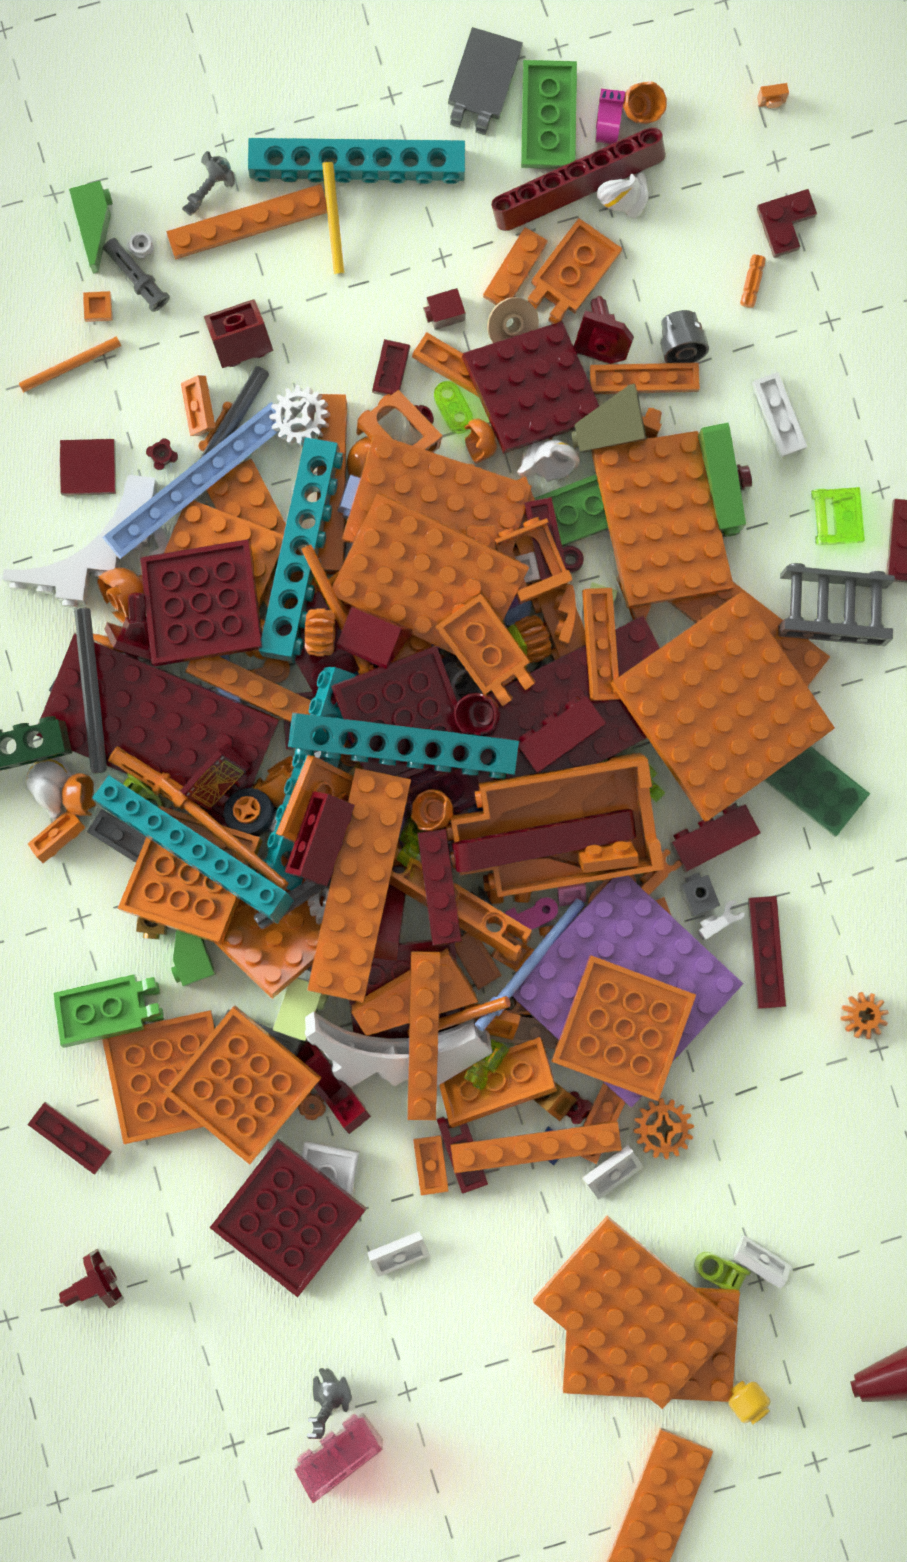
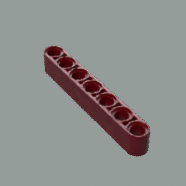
[491,128,666,231]
[452,809,637,872]

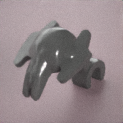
[182,151,235,216]
[307,1368,352,1439]

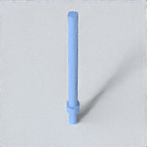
[475,898,585,1031]

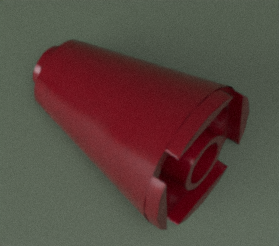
[850,1346,907,1402]

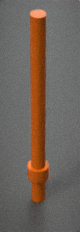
[301,544,375,675]
[158,778,289,890]

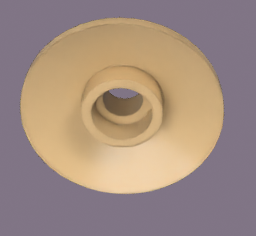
[487,297,539,343]

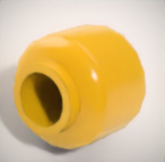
[728,1381,771,1425]

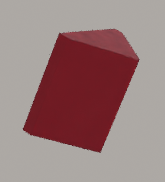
[337,607,413,669]

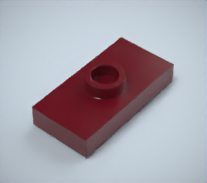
[372,339,411,396]

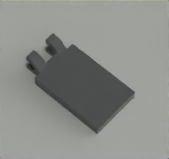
[448,27,523,136]

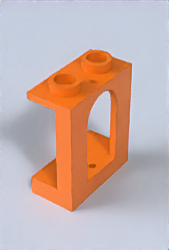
[356,390,443,453]
[495,517,573,605]

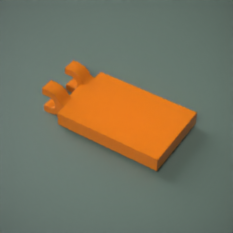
[528,218,623,324]
[435,593,536,706]

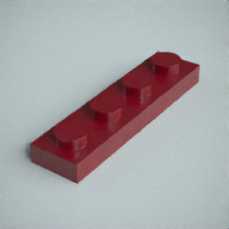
[418,829,462,946]
[748,896,786,1009]

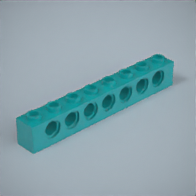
[248,138,465,184]
[259,437,343,663]
[259,667,357,891]
[288,713,519,779]
[92,775,294,924]

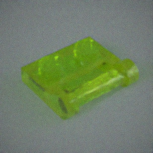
[811,487,865,546]

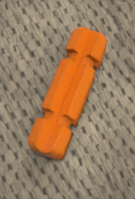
[740,254,766,308]

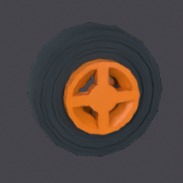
[224,788,275,837]

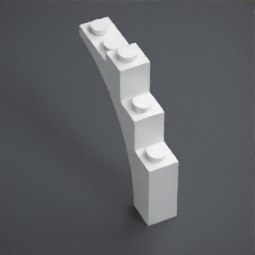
[2,474,158,608]
[305,1012,492,1088]

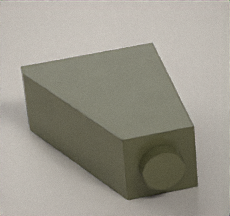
[571,384,647,453]

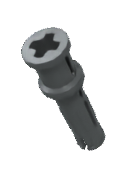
[103,238,170,312]

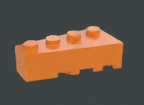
[351,948,478,1036]

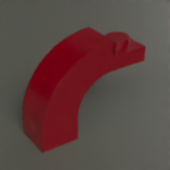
[297,1041,371,1134]

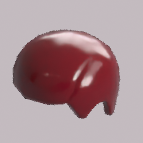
[454,693,500,736]

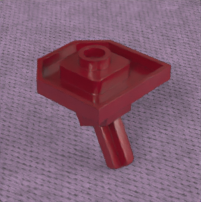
[574,296,634,364]
[104,592,151,660]
[58,1248,124,1308]

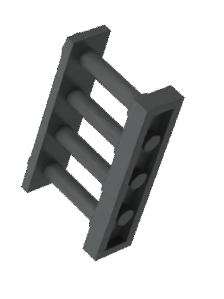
[778,563,895,646]

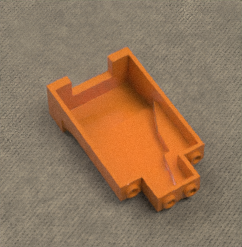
[446,752,664,897]

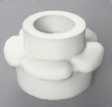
[128,232,155,258]

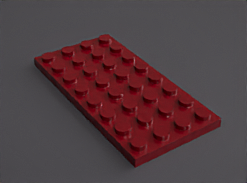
[470,616,660,783]
[36,632,280,816]

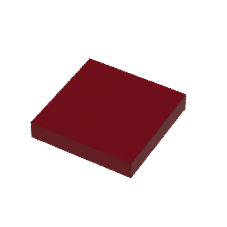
[60,439,116,496]

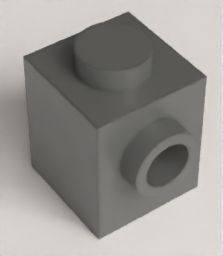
[680,872,721,917]

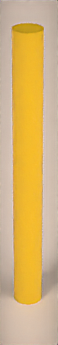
[322,162,345,274]

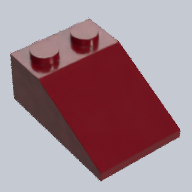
[279,591,359,695]

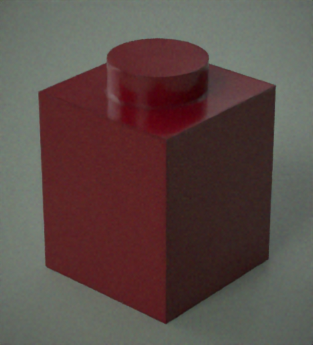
[423,288,466,330]

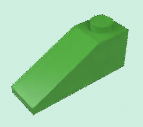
[69,181,113,274]
[171,930,216,986]

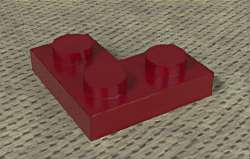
[756,188,817,258]

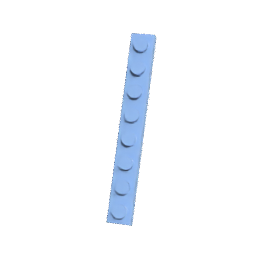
[102,402,285,559]

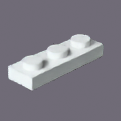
[751,372,807,458]

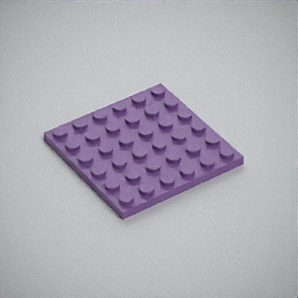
[512,876,744,1108]

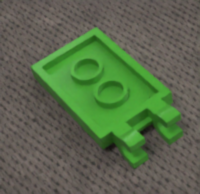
[534,474,609,547]
[53,974,164,1048]

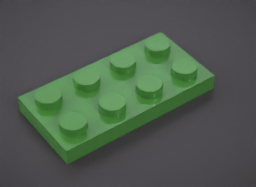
[521,60,577,169]

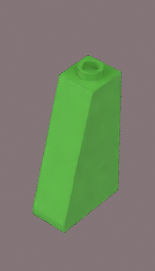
[698,422,746,537]

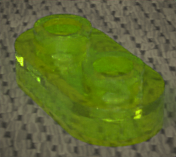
[434,381,473,434]

